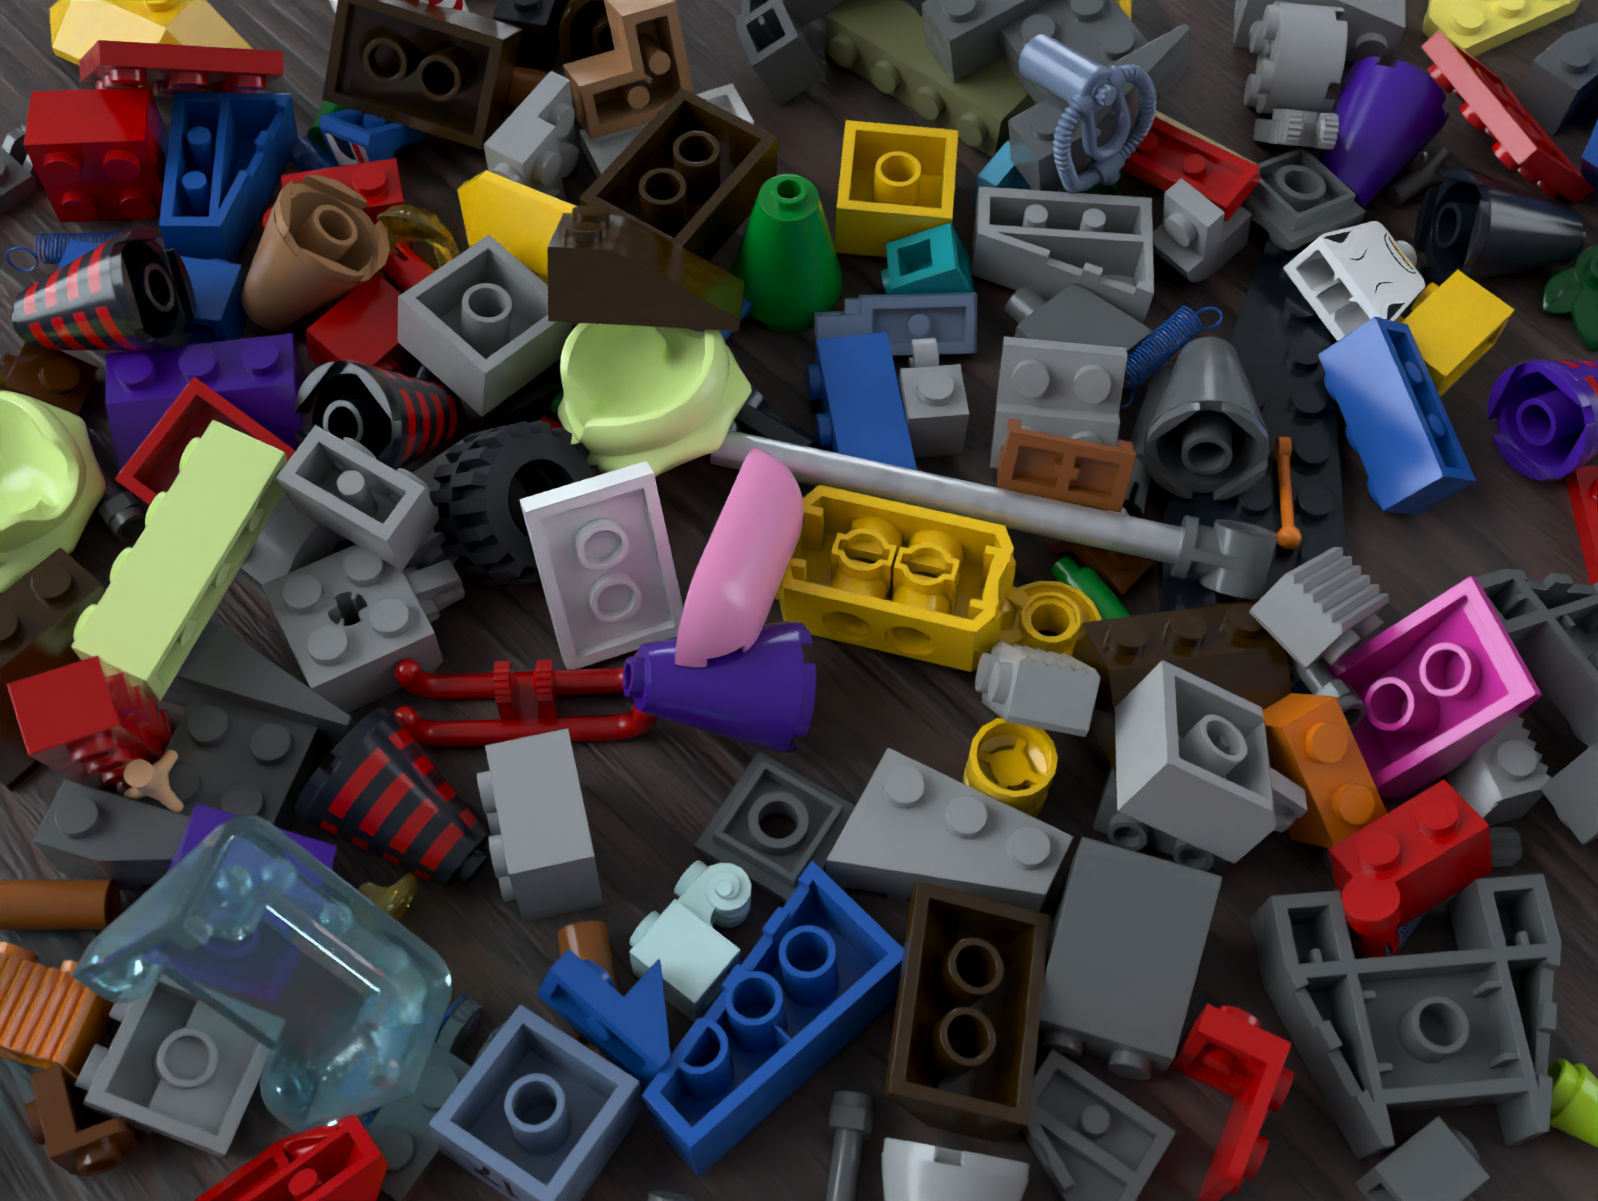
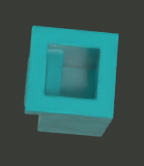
[881,223,974,294]

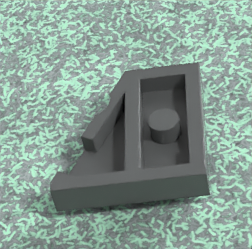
[1021,1049,1177,1201]

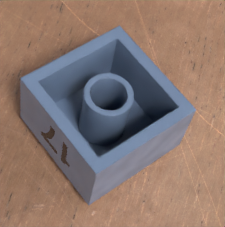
[428,1004,644,1201]

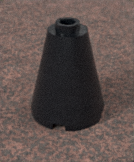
[1415,168,1586,283]

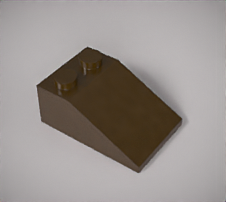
[322,0,522,150]
[547,205,745,331]

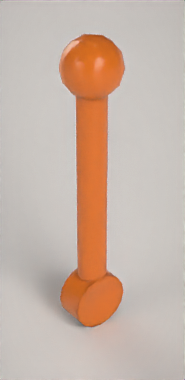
[1274,437,1302,550]

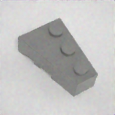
[971,186,1154,324]
[825,748,1074,912]

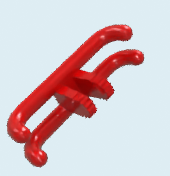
[394,653,658,747]

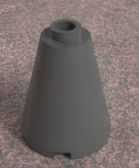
[1144,337,1271,500]

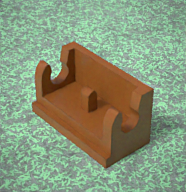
[997,418,1136,513]

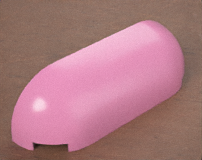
[675,448,804,667]

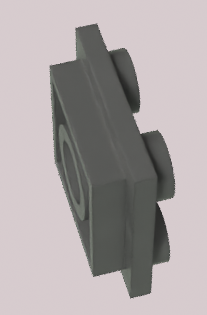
[1241,147,1366,251]
[694,751,856,904]

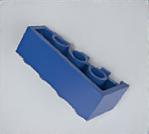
[642,861,904,1177]

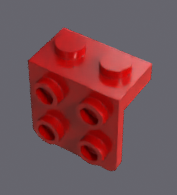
[1169,1004,1294,1201]

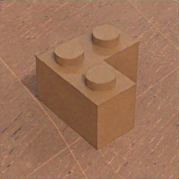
[562,0,693,139]

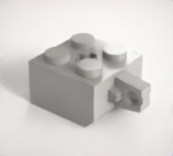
[262,544,465,714]
[1115,660,1308,864]

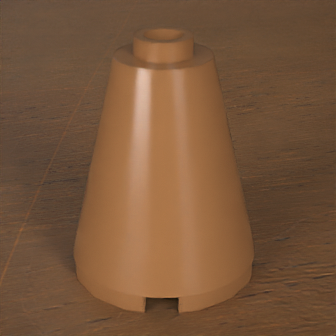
[240,175,390,331]

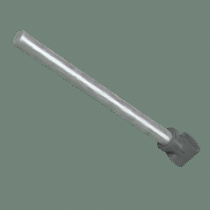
[710,430,1278,599]

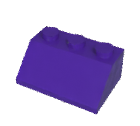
[106,333,307,495]

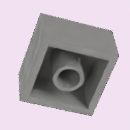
[398,235,573,417]
[477,728,603,923]

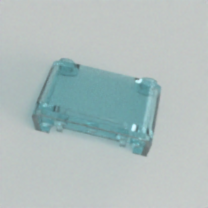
[71,814,453,1133]

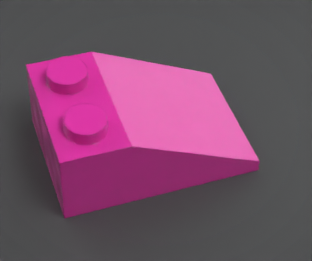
[1326,576,1542,799]

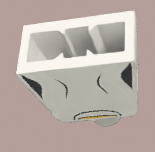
[1283,221,1425,341]

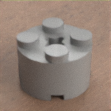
[1244,1,1348,119]

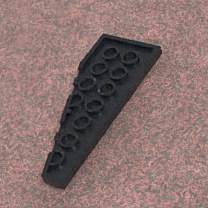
[1158,240,1348,654]

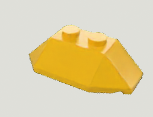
[50,0,252,95]
[457,170,579,326]

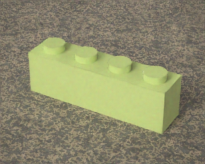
[71,420,288,701]

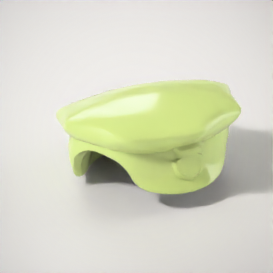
[558,323,752,477]
[0,391,106,594]

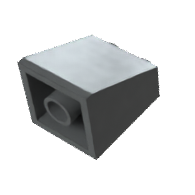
[1037,837,1222,1080]

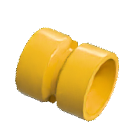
[962,718,1058,818]

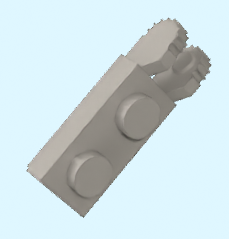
[1253,109,1339,149]

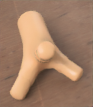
[124,750,184,813]

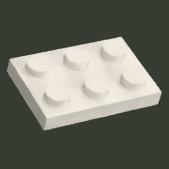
[519,461,683,670]

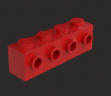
[7,655,175,793]

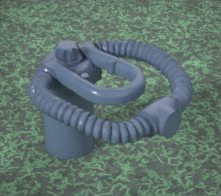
[1019,34,1157,194]

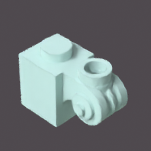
[629,860,751,1022]

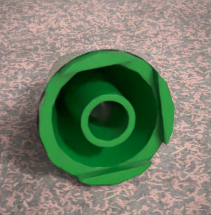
[730,174,843,333]

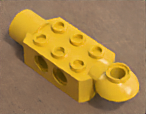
[774,485,1102,672]

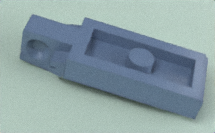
[814,292,977,356]

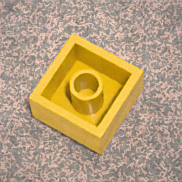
[834,120,959,257]

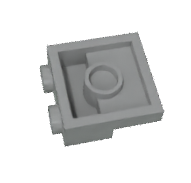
[484,71,579,202]
[990,336,1127,468]
[75,965,286,1158]

